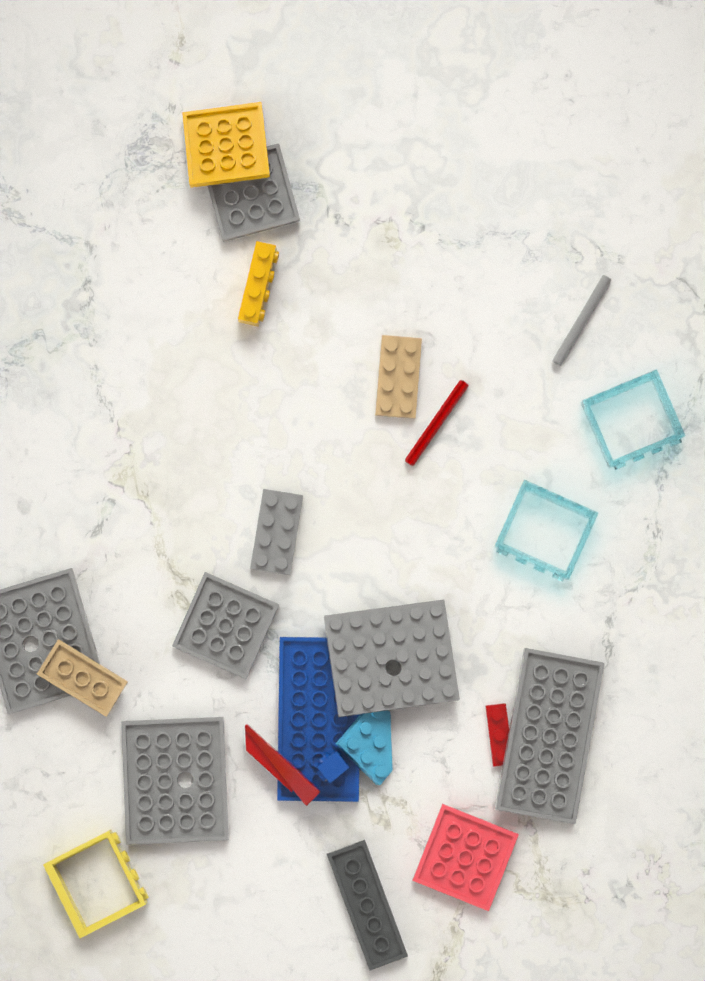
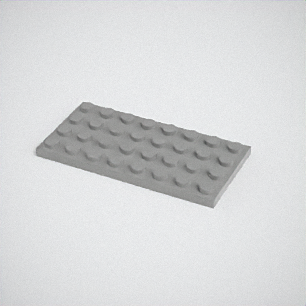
[495,648,604,824]

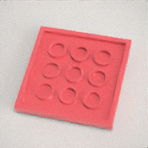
[412,803,519,911]

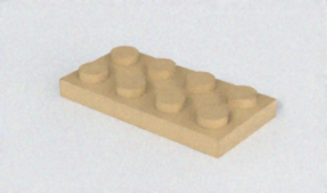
[375,335,422,419]
[37,639,128,717]

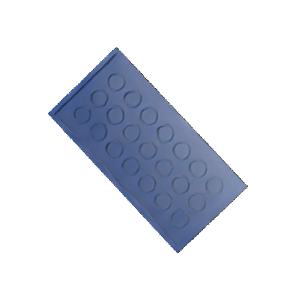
[277,637,360,802]

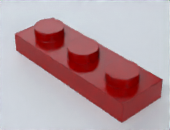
[485,703,509,767]

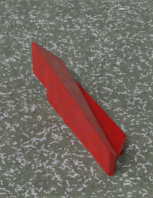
[245,724,320,806]

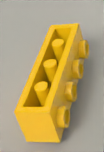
[238,241,279,327]

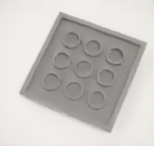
[208,143,300,242]
[172,572,279,679]

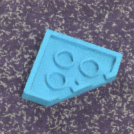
[336,710,393,786]

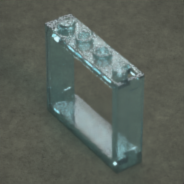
[580,369,686,470]
[494,479,598,582]

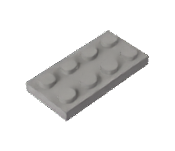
[250,489,303,575]

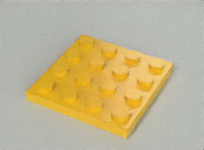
[182,102,270,188]

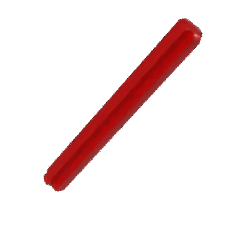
[405,380,469,466]

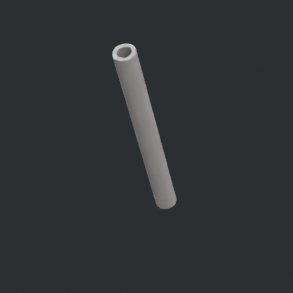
[552,275,611,366]

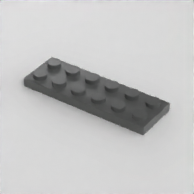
[327,839,408,971]

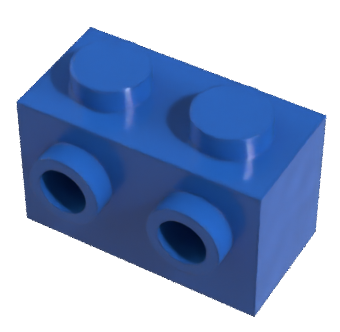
[317,750,349,783]

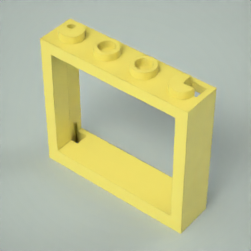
[43,830,149,938]

